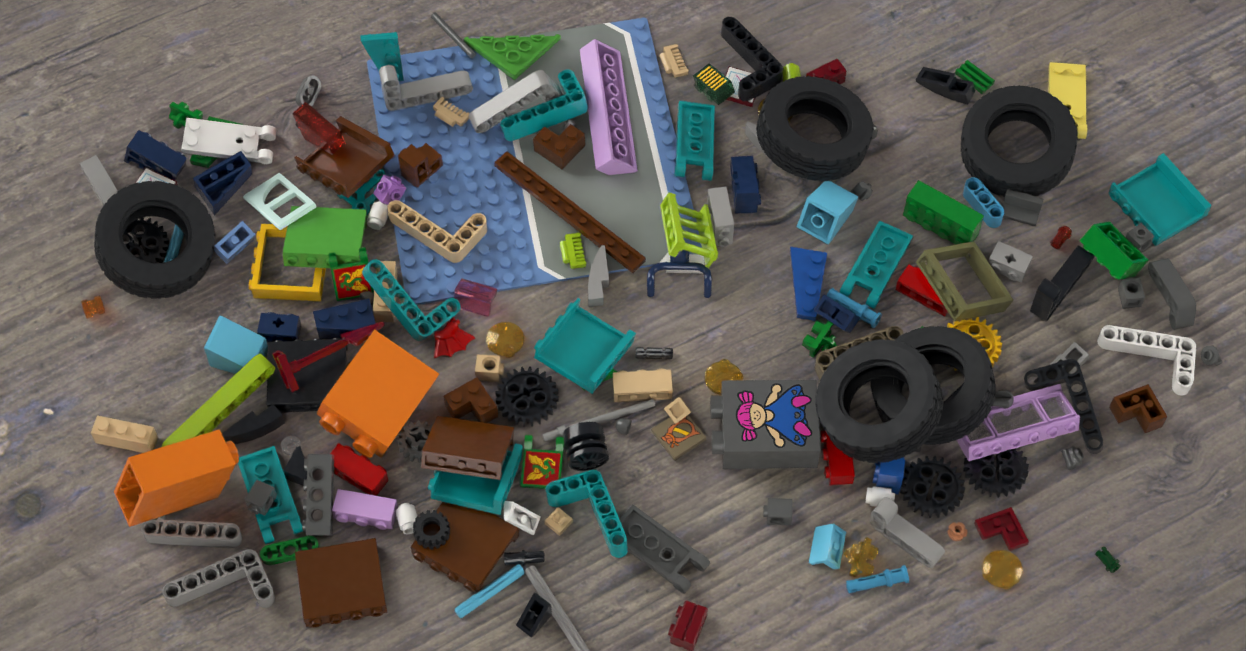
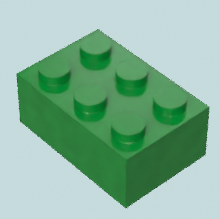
[1080,222,1149,280]

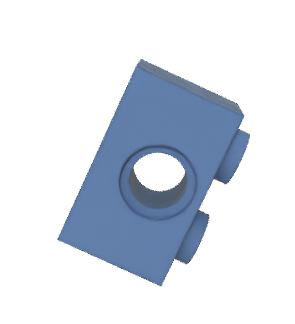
[214,221,256,264]

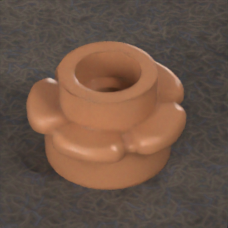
[947,522,967,541]

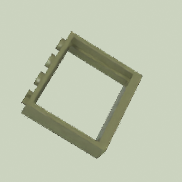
[916,241,1013,322]

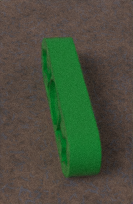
[260,536,319,565]

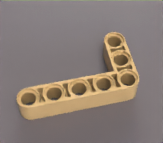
[387,200,487,263]

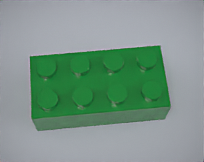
[903,180,984,245]

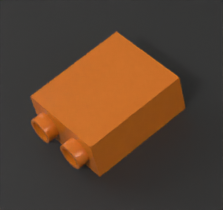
[316,329,439,458]
[114,429,239,527]

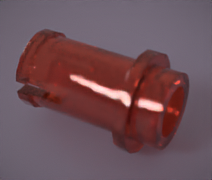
[1050,226,1072,250]

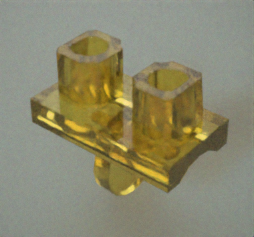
[843,537,879,577]

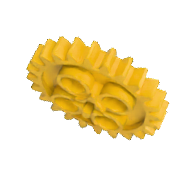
[947,317,1002,371]

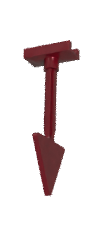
[272,321,385,392]

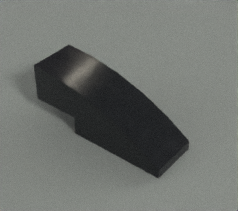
[916,67,975,105]
[222,404,285,444]

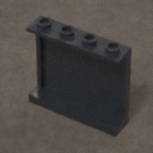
[266,338,348,413]

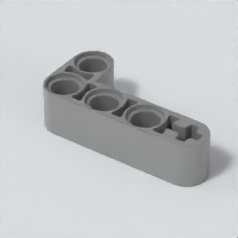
[869,497,945,568]

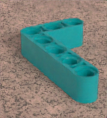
[500,69,588,141]
[362,259,461,341]
[545,470,628,558]

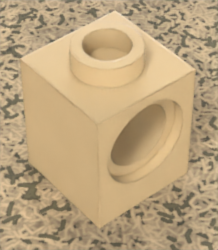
[475,354,504,382]

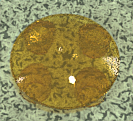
[486,322,524,358]
[704,359,744,395]
[982,550,1023,589]

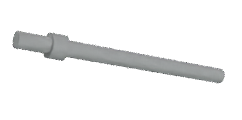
[542,399,655,441]

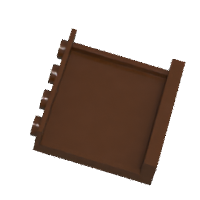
[294,116,395,198]
[421,416,514,480]
[411,502,519,592]
[295,538,388,628]

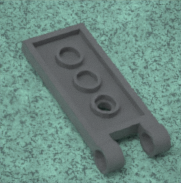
[619,505,710,594]

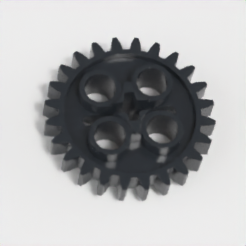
[122,217,169,263]
[495,366,559,427]
[963,448,1029,498]
[900,456,965,518]

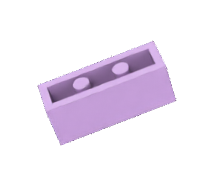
[332,489,398,530]

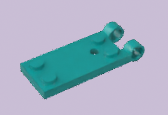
[674,101,715,181]
[840,220,913,309]
[238,446,303,545]

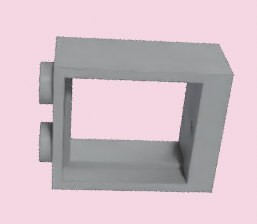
[707,187,734,247]

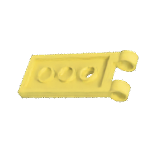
[1049,62,1087,139]

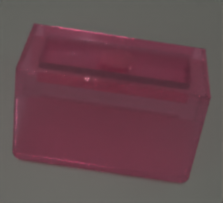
[454,278,497,317]

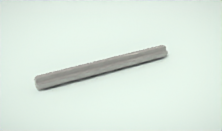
[525,565,590,651]

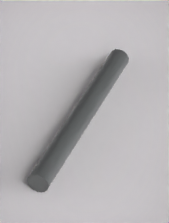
[431,12,476,59]

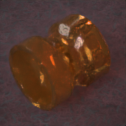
[81,295,106,319]

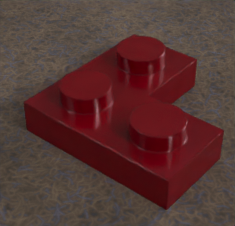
[974,507,1029,551]

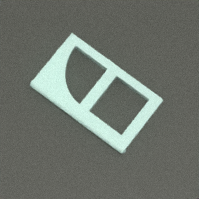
[243,173,316,230]

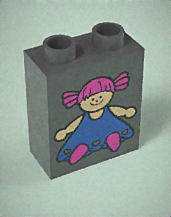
[710,380,821,469]

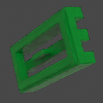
[955,60,995,94]

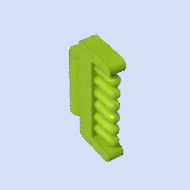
[560,233,586,269]

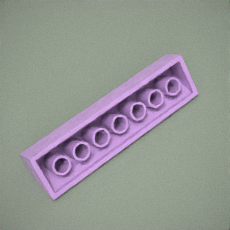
[580,39,638,175]

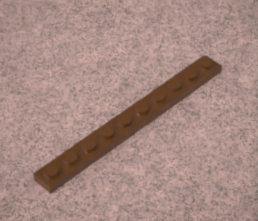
[494,151,646,273]

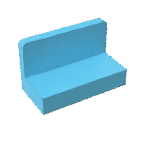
[809,523,846,569]

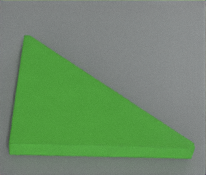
[464,34,561,80]

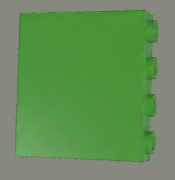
[283,206,367,268]

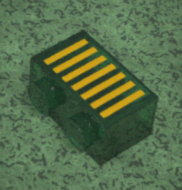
[693,63,735,105]

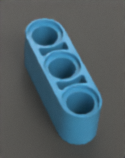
[963,177,1004,228]

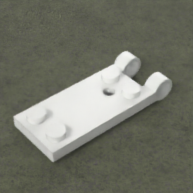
[181,118,277,164]

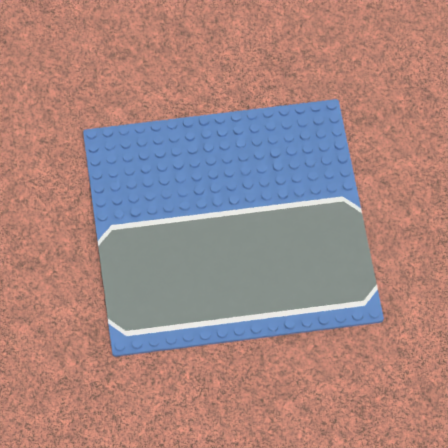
[367,18,702,305]

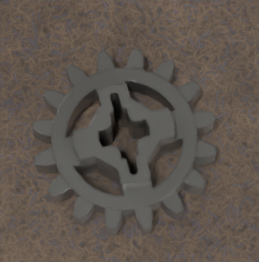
[397,420,433,463]

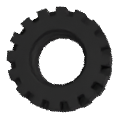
[413,510,450,550]

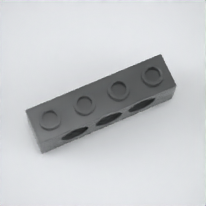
[302,454,334,536]

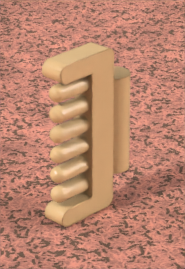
[659,44,689,78]
[433,97,470,127]

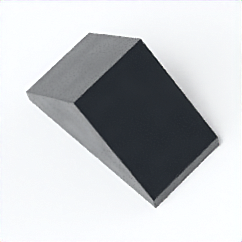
[283,446,307,486]
[516,593,552,638]

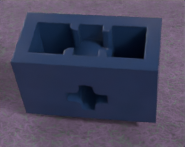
[257,312,301,343]

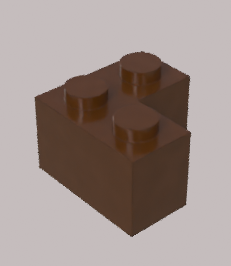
[533,124,585,170]
[398,143,443,188]
[443,377,498,423]
[1109,384,1167,433]

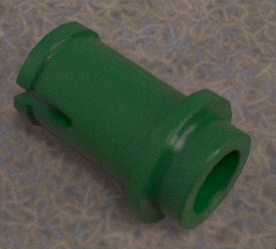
[1095,547,1121,573]

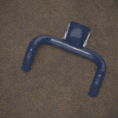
[647,250,712,298]

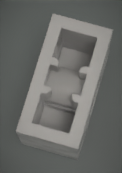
[988,241,1033,282]

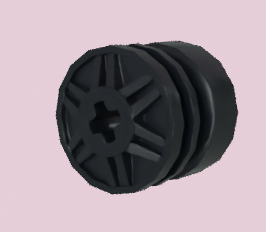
[563,422,609,471]

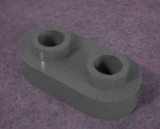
[295,75,321,109]

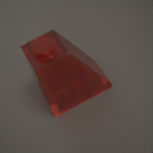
[292,102,345,155]

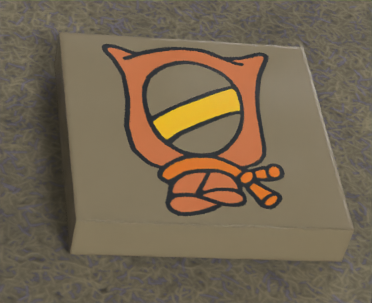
[651,415,706,461]

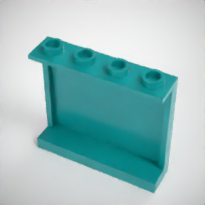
[1109,153,1212,246]
[534,298,636,394]
[428,443,523,515]

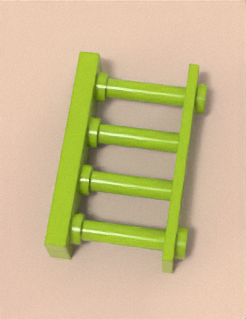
[660,192,718,268]

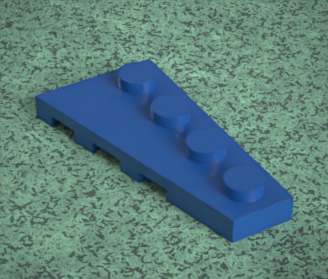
[790,247,827,321]

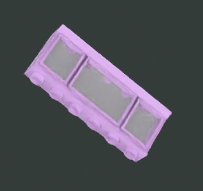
[957,384,1080,461]

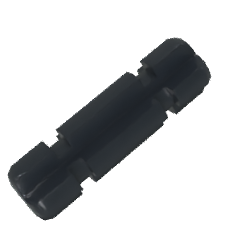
[635,347,673,359]

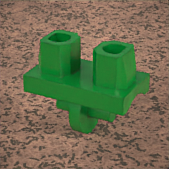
[169,102,203,129]
[802,321,837,358]

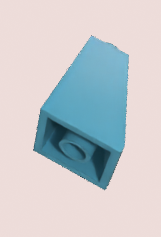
[797,181,858,245]
[204,316,268,374]

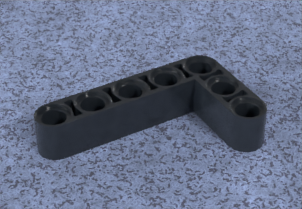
[721,17,783,102]
[1030,245,1095,322]
[1024,359,1103,454]

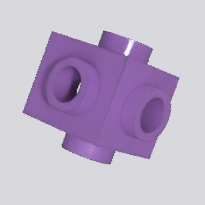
[373,175,406,205]

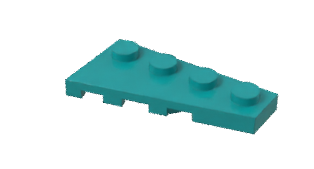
[360,32,404,81]

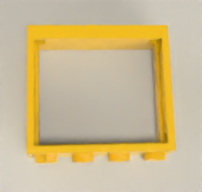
[249,224,326,302]

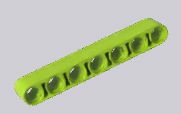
[162,354,275,447]

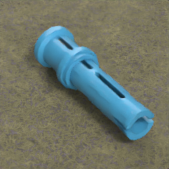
[827,288,882,328]
[846,565,909,594]

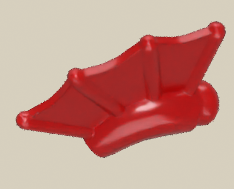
[434,317,475,358]

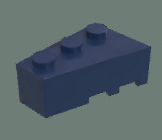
[124,130,187,180]
[193,151,252,216]
[730,156,761,214]
[313,299,376,339]

